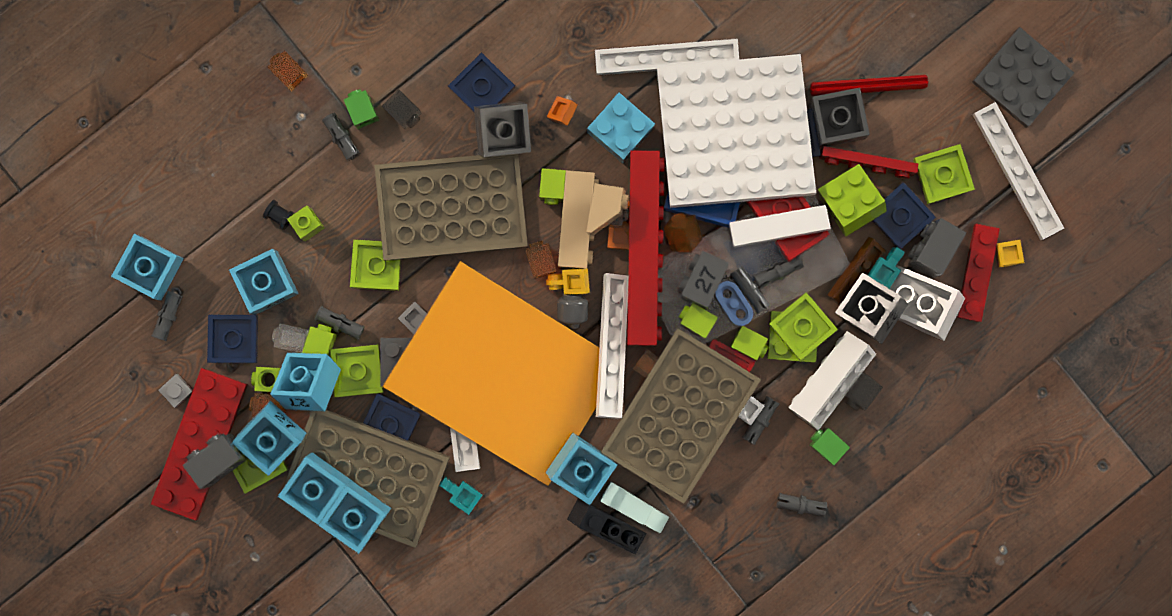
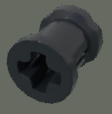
[263,200,295,230]

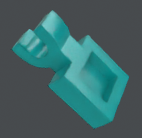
[868,247,905,289]
[439,476,483,515]

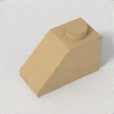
[586,184,629,235]

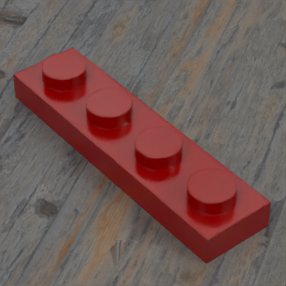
[819,146,919,179]
[956,224,1000,322]

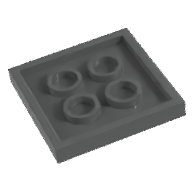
[972,27,1074,128]

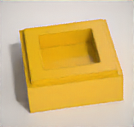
[996,240,1025,268]

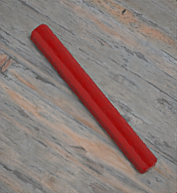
[810,75,928,96]

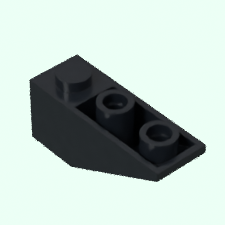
[567,498,647,555]

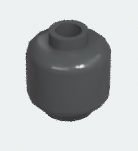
[557,294,588,329]

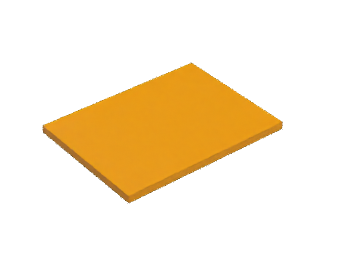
[383,261,599,486]

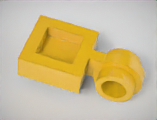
[546,268,590,294]

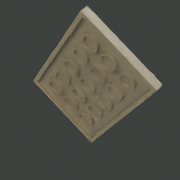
[374,154,528,261]
[601,328,761,504]
[283,409,450,548]

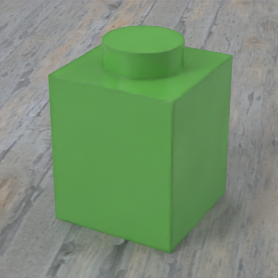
[343,89,379,129]
[809,428,850,465]

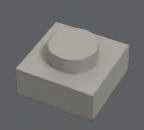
[398,302,427,334]
[159,374,193,408]

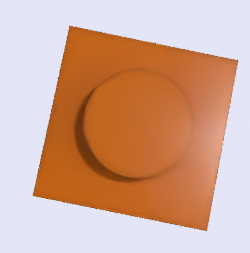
[547,96,578,126]

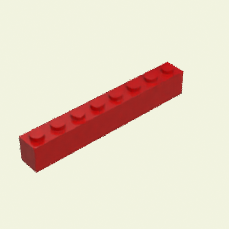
[627,151,664,346]

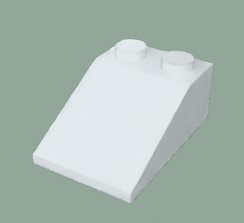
[890,265,965,341]

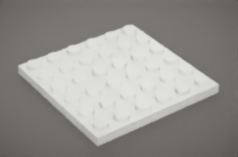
[657,54,816,208]

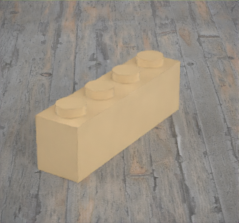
[558,170,599,269]

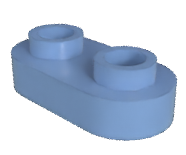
[715,281,753,326]

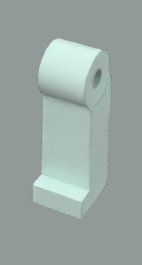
[600,481,669,533]

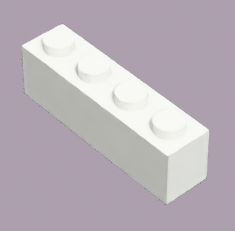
[789,331,876,430]

